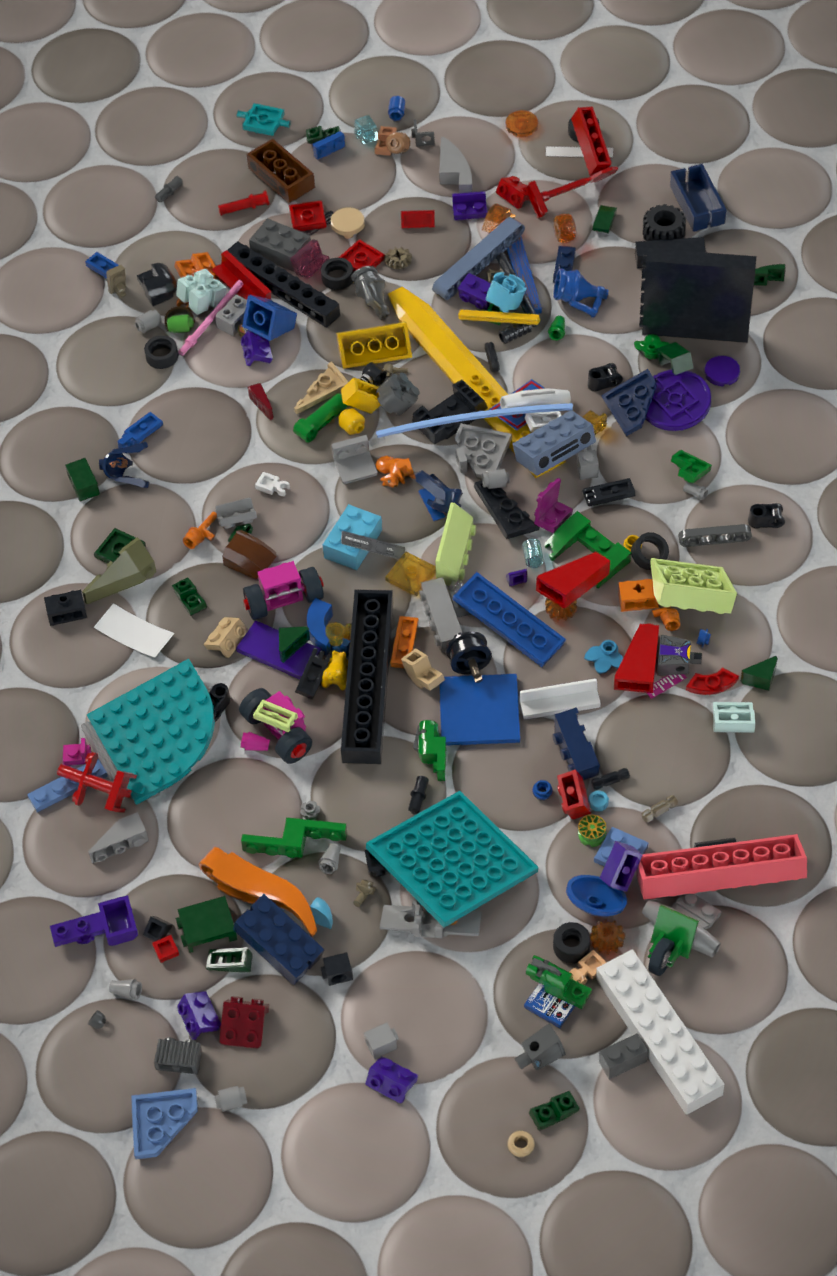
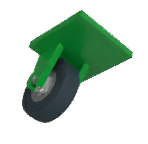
[647,905,699,976]

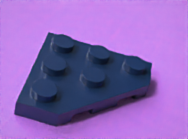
[601,369,657,437]

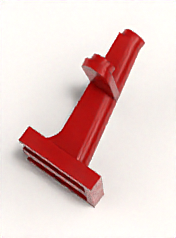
[57,752,137,813]

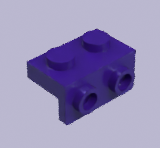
[458,273,491,311]
[241,330,273,366]
[177,991,221,1040]
[365,1056,419,1104]

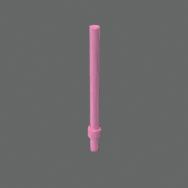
[178,280,244,356]

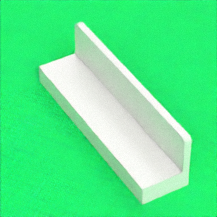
[520,679,601,720]

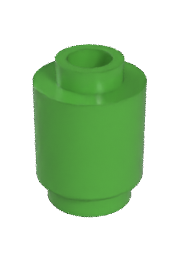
[167,314,194,333]

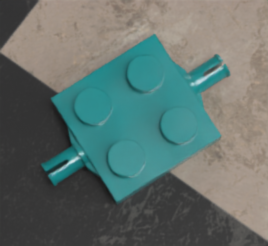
[236,103,291,136]

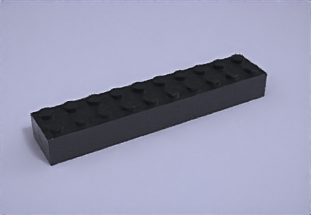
[341,590,394,764]

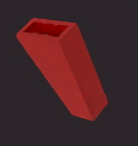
[536,552,610,609]
[614,623,659,693]

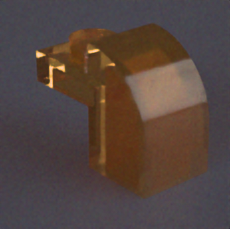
[481,203,516,233]

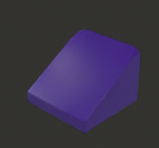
[506,569,527,586]

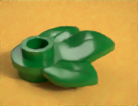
[634,334,669,359]

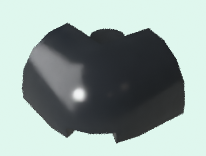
[137,263,177,306]

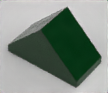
[279,626,310,663]
[740,656,778,691]

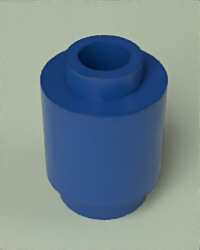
[388,96,406,121]

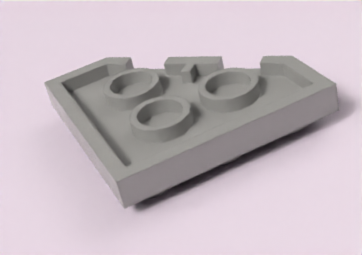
[455,424,512,479]

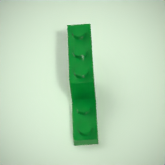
[241,817,347,858]

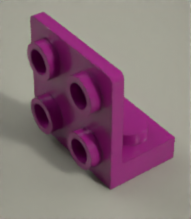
[534,478,573,533]

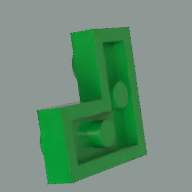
[670,450,712,483]

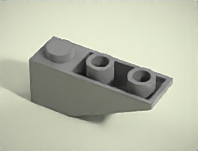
[88,812,149,864]

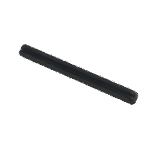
[496,252,540,327]

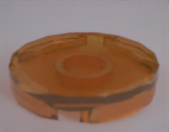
[505,110,538,137]

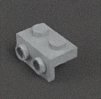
[215,497,257,528]

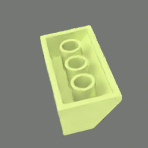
[435,502,476,587]

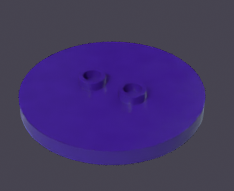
[645,370,712,431]

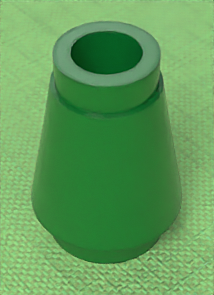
[548,316,565,340]

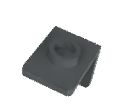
[411,120,435,147]

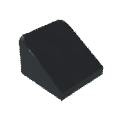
[143,916,173,941]

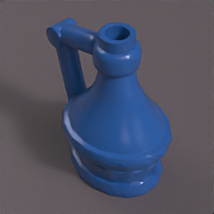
[553,268,609,317]

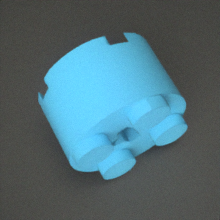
[486,272,527,312]

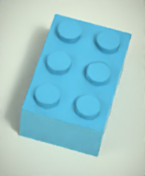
[322,504,382,570]

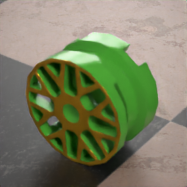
[578,815,607,847]

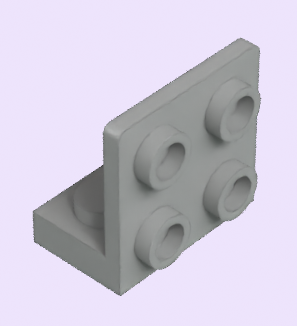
[331,435,378,484]

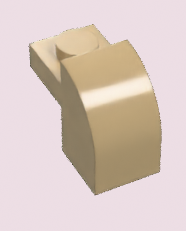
[401,648,445,690]

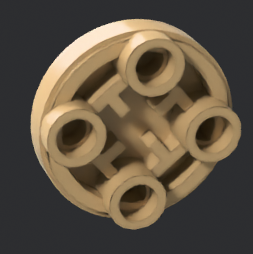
[331,208,365,239]

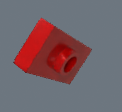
[401,210,435,228]

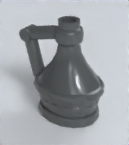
[351,266,390,320]

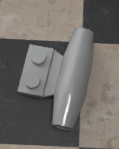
[642,894,722,957]

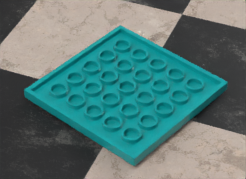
[366,791,539,928]

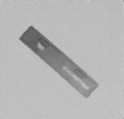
[341,531,405,560]

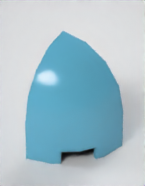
[310,897,333,929]

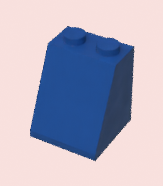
[242,295,297,341]

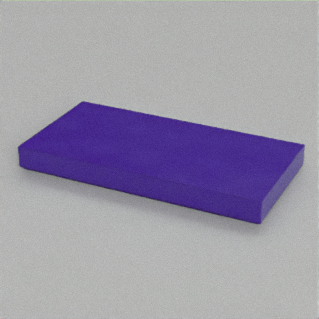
[236,620,321,679]

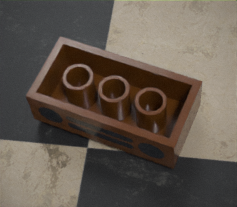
[247,138,315,204]

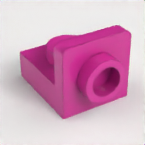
[63,738,91,766]

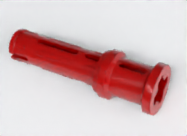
[218,190,270,216]

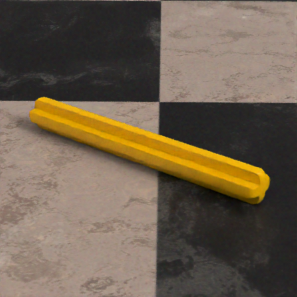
[458,310,540,325]

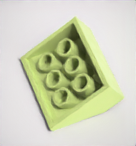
[650,558,737,614]

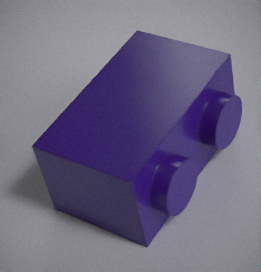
[600,841,643,892]

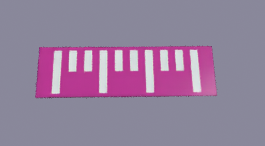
[647,674,687,699]

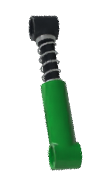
[293,362,387,443]

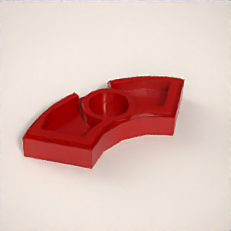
[686,668,739,695]

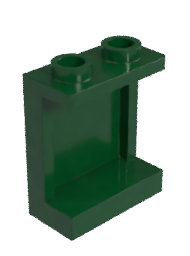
[175,896,238,953]

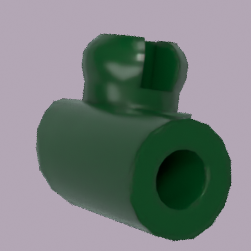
[228,523,253,542]

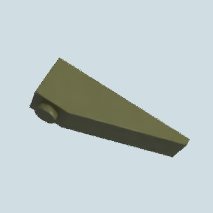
[82,537,156,604]

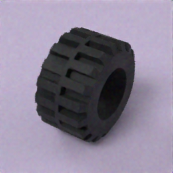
[643,204,686,241]

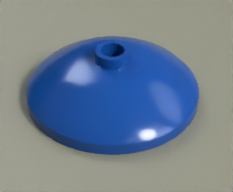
[566,875,627,917]

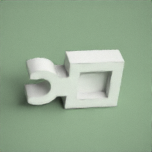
[255,472,290,496]

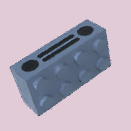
[513,410,596,476]

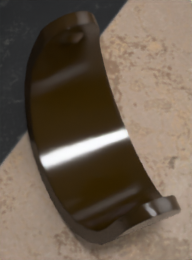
[164,306,195,332]

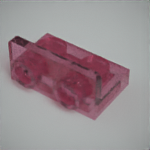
[290,239,330,279]

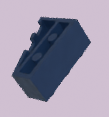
[552,707,600,781]

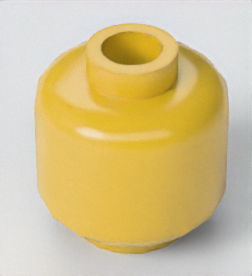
[339,408,365,435]

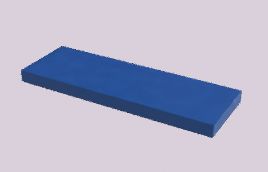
[452,572,566,667]

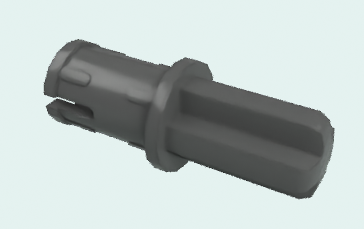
[155,176,183,202]

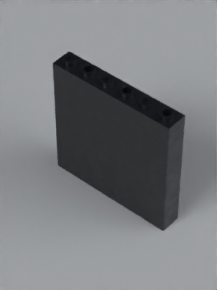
[639,248,757,343]

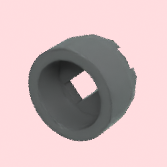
[88,1010,106,1029]

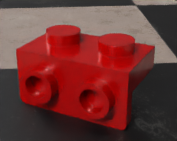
[496,176,530,209]

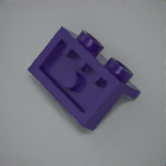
[452,191,488,220]

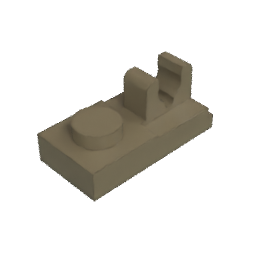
[106,264,126,298]

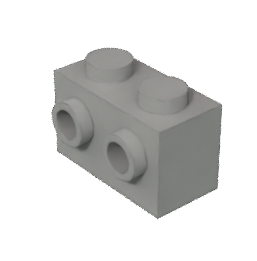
[215,295,247,336]

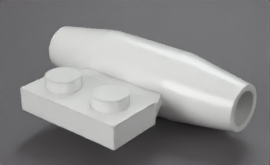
[500,388,571,432]

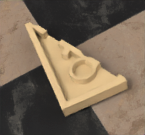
[294,362,348,414]

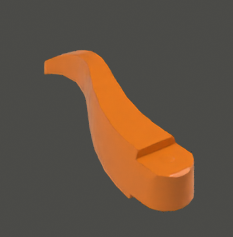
[198,847,317,937]

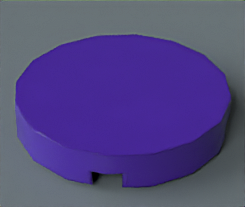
[704,356,740,386]

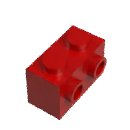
[557,769,591,820]

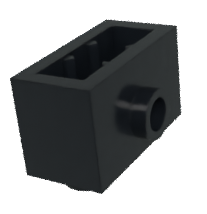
[44,590,87,626]

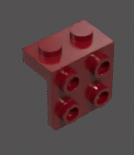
[219,996,269,1049]

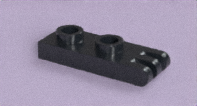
[582,478,635,507]
[295,647,332,700]

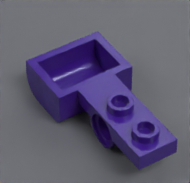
[50,895,138,947]

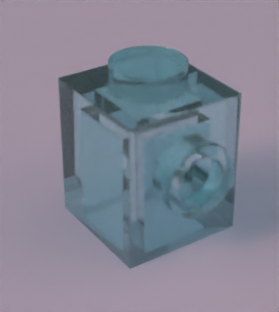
[354,115,378,144]

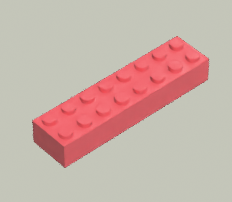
[636,834,807,900]

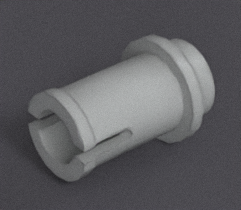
[683,482,708,500]

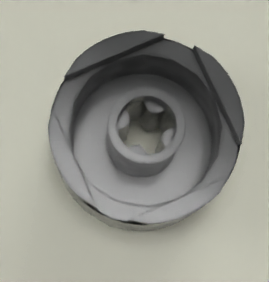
[377,372,420,416]

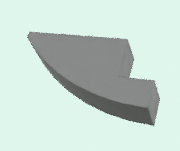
[439,137,472,193]

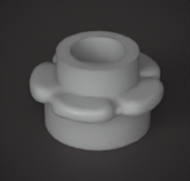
[301,801,320,820]

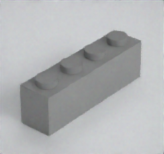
[419,577,462,653]

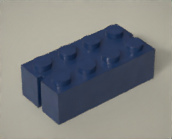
[670,163,726,232]
[233,894,325,986]

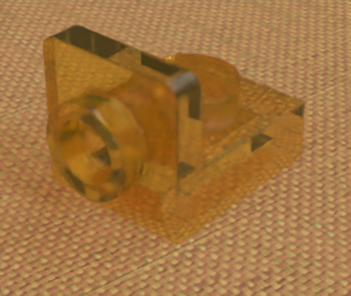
[582,410,607,435]

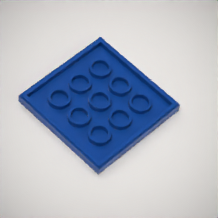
[439,674,520,746]

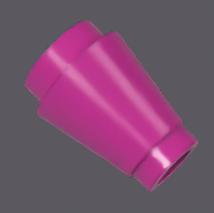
[240,732,270,751]

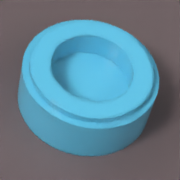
[588,791,609,811]

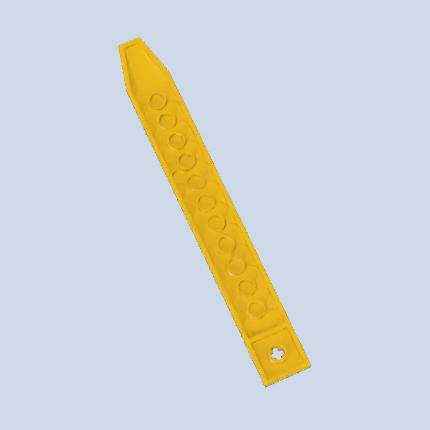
[388,287,566,478]

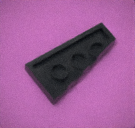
[474,481,540,539]

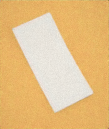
[94,603,174,657]

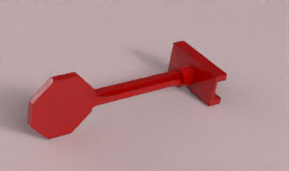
[525,166,618,218]

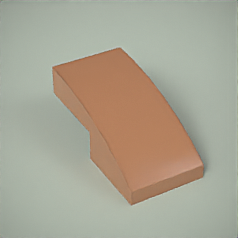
[375,126,397,156]

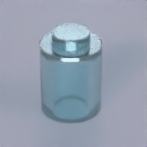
[522,538,544,568]

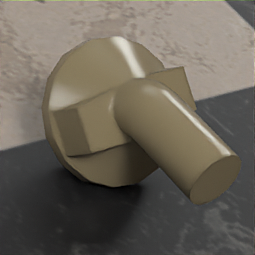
[353,879,377,907]

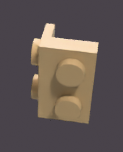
[204,617,248,658]

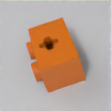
[618,579,659,612]

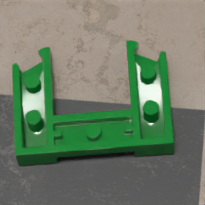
[545,511,632,589]

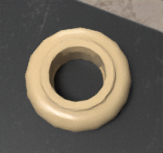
[507,1131,535,1157]

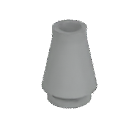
[319,843,341,874]
[109,979,142,1000]

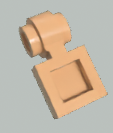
[570,950,607,985]

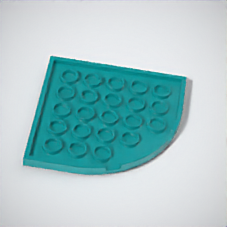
[86,658,215,805]

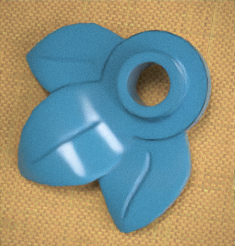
[584,640,623,674]

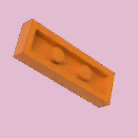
[390,616,419,669]

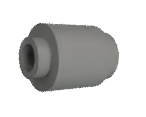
[135,310,162,333]
[482,469,510,489]
[214,1086,247,1112]

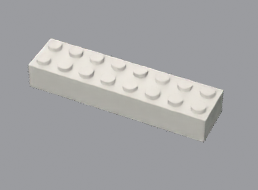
[596,949,725,1115]

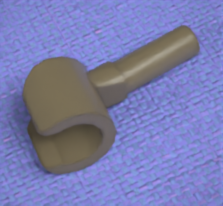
[383,363,408,378]

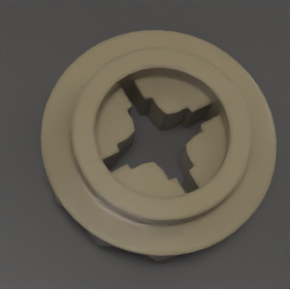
[385,247,412,269]

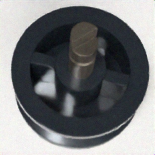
[446,632,492,683]

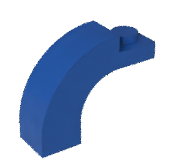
[307,598,350,657]

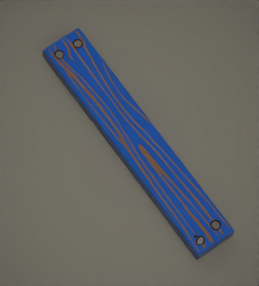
[506,237,542,314]

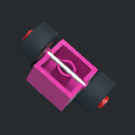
[243,561,324,620]
[239,688,312,764]

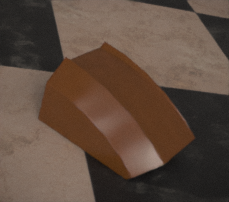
[222,530,276,579]

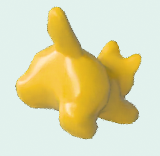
[321,650,348,690]

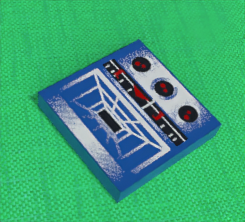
[524,983,575,1028]

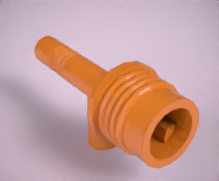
[183,512,217,549]
[652,606,680,631]

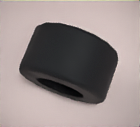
[553,922,591,964]

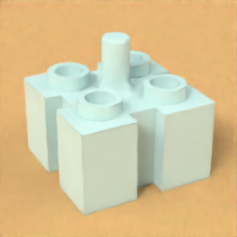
[176,268,226,314]

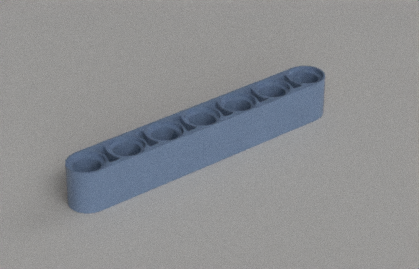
[432,217,525,300]

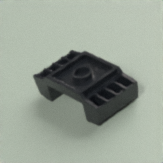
[412,380,488,445]

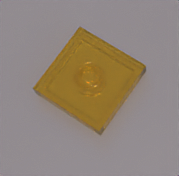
[385,552,436,597]

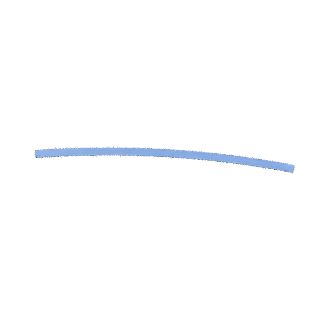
[376,403,573,438]

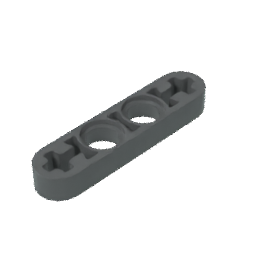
[678,524,752,547]

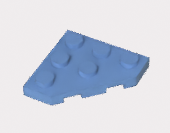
[131,1088,198,1160]

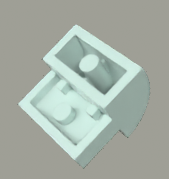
[713,702,755,733]

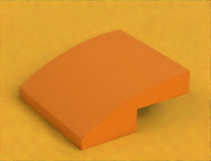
[174,252,218,279]

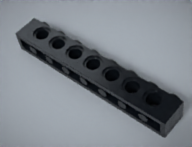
[227,241,340,328]

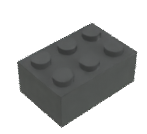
[249,218,312,272]

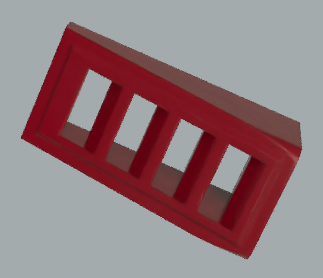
[247,383,274,420]

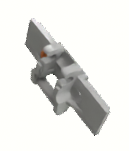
[380,898,482,939]

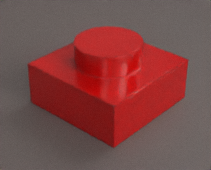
[152,935,179,963]

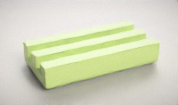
[253,700,298,732]

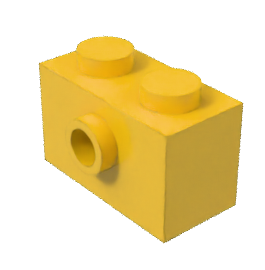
[341,378,381,414]

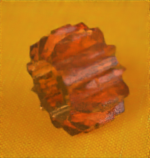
[553,213,577,243]
[545,598,577,621]
[590,918,625,955]

